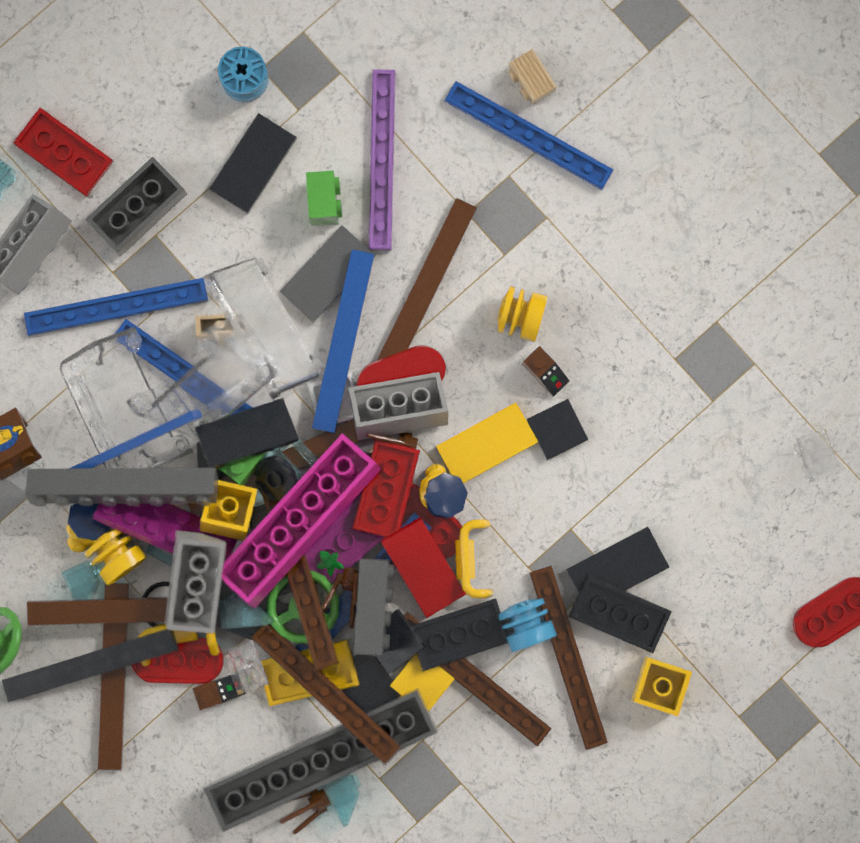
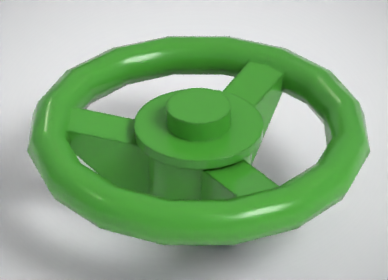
[267,570,339,643]
[0,607,22,674]

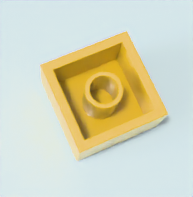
[200,480,257,541]
[631,656,692,716]

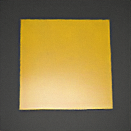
[390,654,455,711]

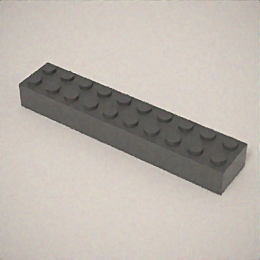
[204,688,438,832]

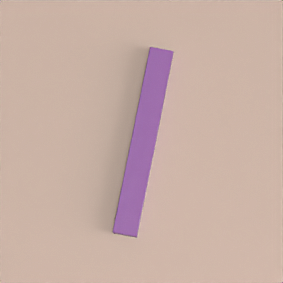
[369,69,395,251]

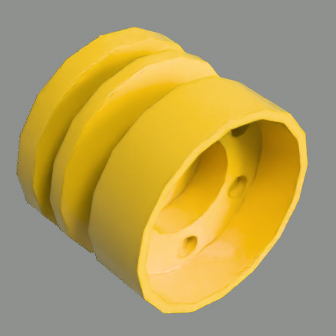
[497,286,548,342]
[84,529,147,586]

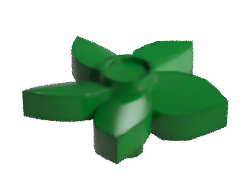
[317,551,344,577]

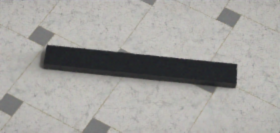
[2,629,179,702]

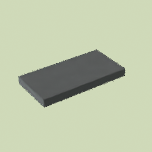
[280,225,376,323]

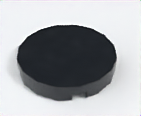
[254,455,297,502]

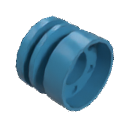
[218,46,269,103]
[498,598,557,652]

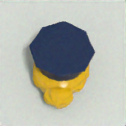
[419,464,468,519]
[66,504,111,553]

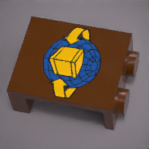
[0,407,42,481]

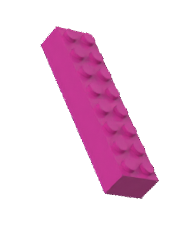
[221,434,381,608]

